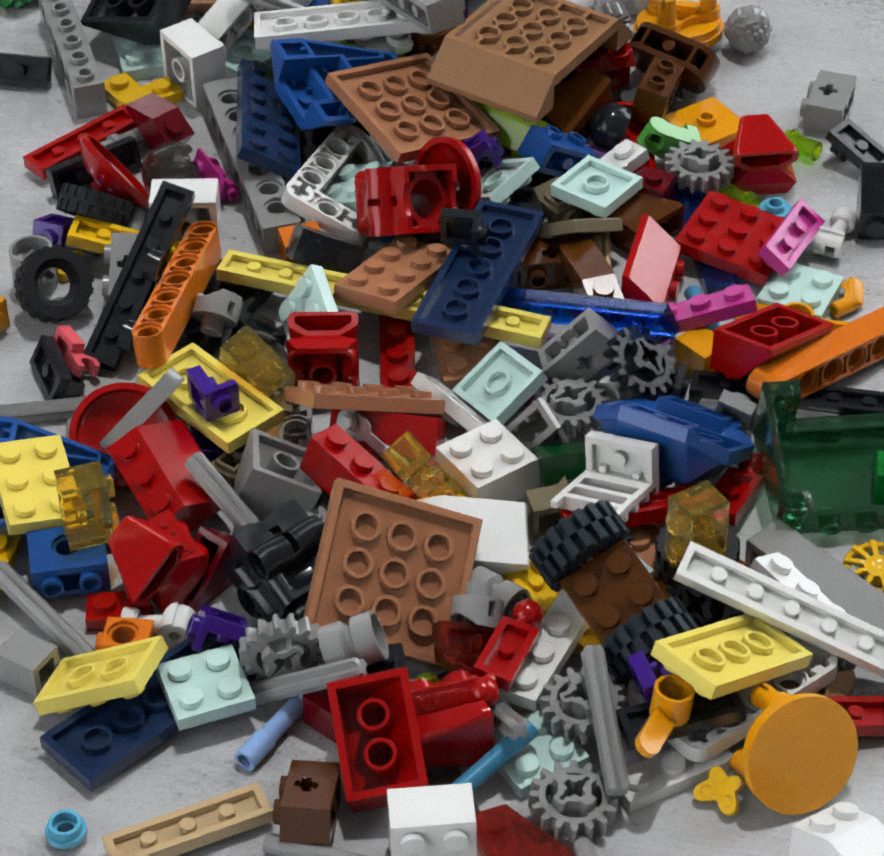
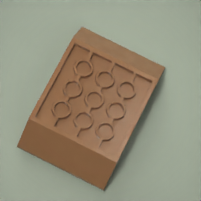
[427,0,632,123]

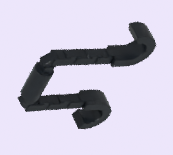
[117,249,167,353]

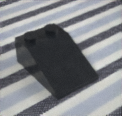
[80,0,191,45]

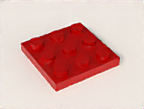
[675,190,784,287]

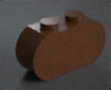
[629,22,720,94]

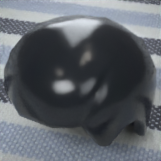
[590,102,632,151]

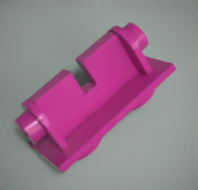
[189,148,240,202]

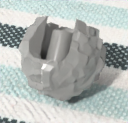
[724,5,772,54]

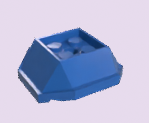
[593,395,755,484]

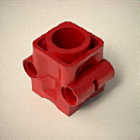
[354,164,458,238]

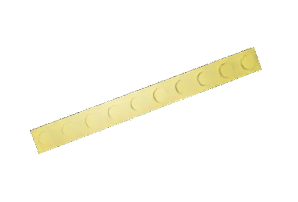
[216,249,551,348]

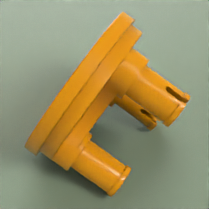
[633,0,724,48]
[729,683,858,815]

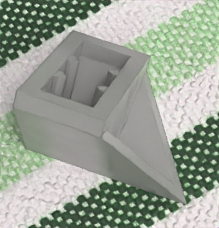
[505,397,570,452]

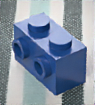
[517,125,598,177]

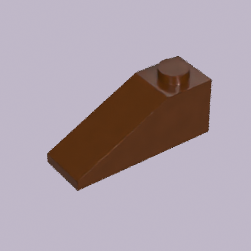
[559,239,625,322]

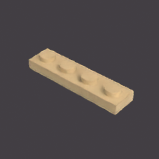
[102,782,273,856]

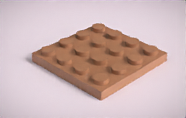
[325,53,501,164]
[303,478,483,669]

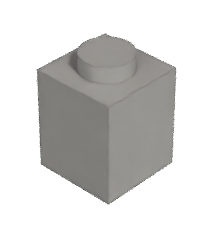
[0,629,60,697]

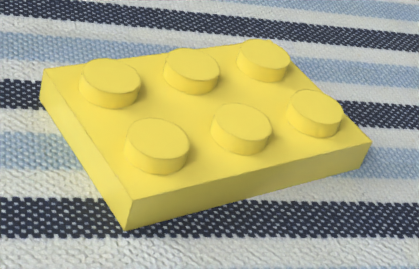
[0,435,85,536]
[33,635,168,716]

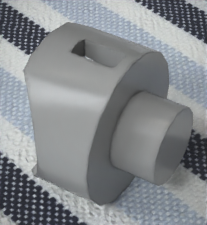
[192,289,243,337]
[450,582,504,634]

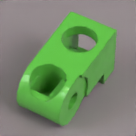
[637,117,702,159]

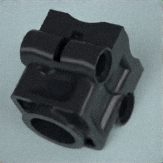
[222,498,324,623]

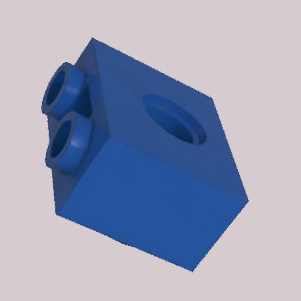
[27,521,111,599]

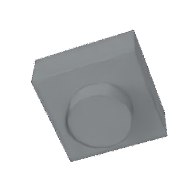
[716,389,757,431]

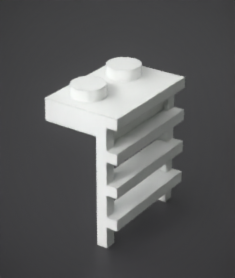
[550,430,660,522]

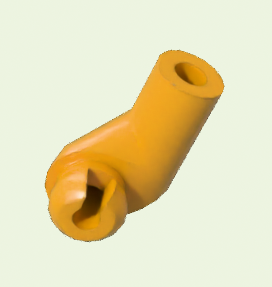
[829,277,865,319]

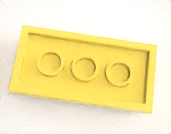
[137,342,285,454]
[650,613,813,700]

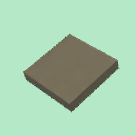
[535,217,623,239]

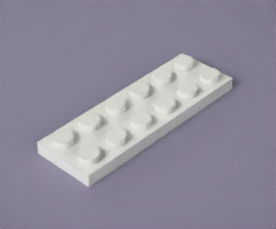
[254,0,429,51]

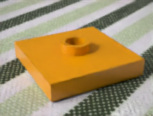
[664,96,740,148]

